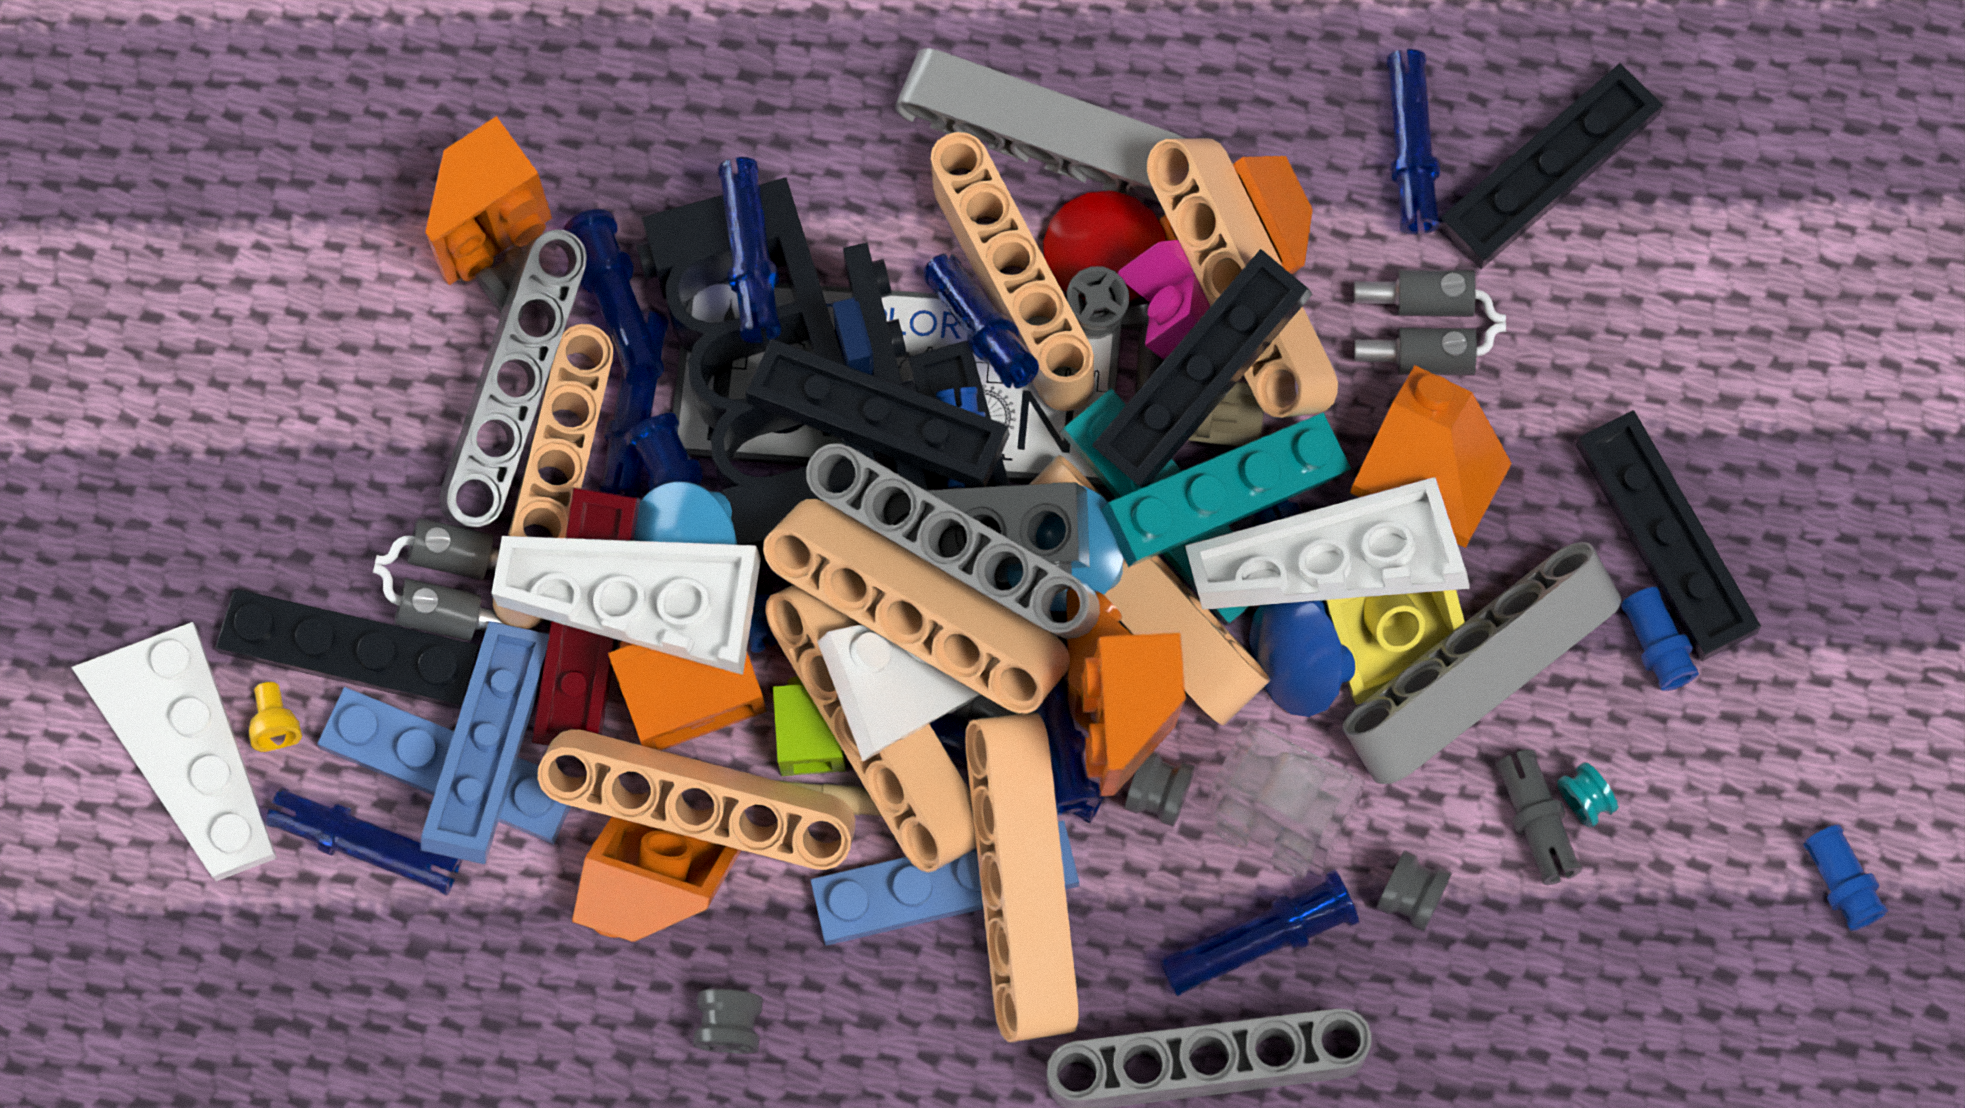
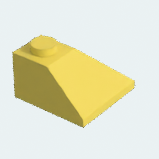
[1324,590,1465,705]

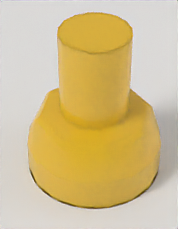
[249,682,302,752]

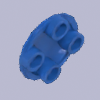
[1249,600,1355,717]

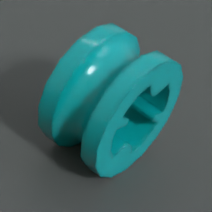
[1557,762,1619,828]

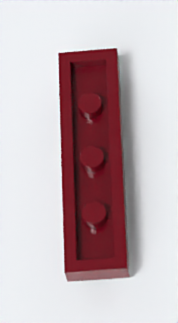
[532,487,641,746]

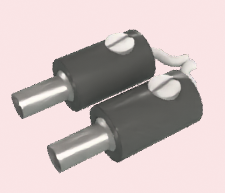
[1354,269,1506,376]
[373,518,503,641]

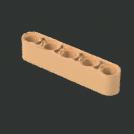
[931,132,1094,411]
[1147,138,1338,418]
[493,324,613,629]
[1029,455,1270,726]
[763,499,1070,713]
[765,585,977,873]
[965,712,1079,1043]
[538,729,856,870]

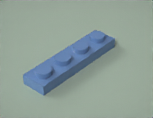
[421,621,549,864]
[317,687,571,844]
[810,820,1079,946]

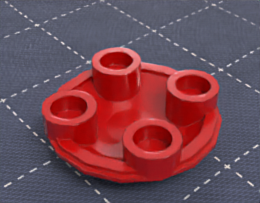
[1043,191,1166,304]

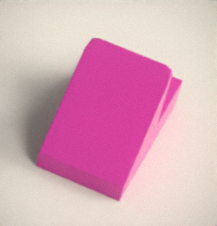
[1117,240,1210,359]

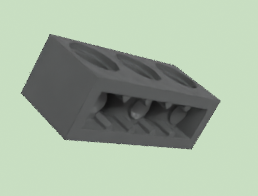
[884,482,1090,584]

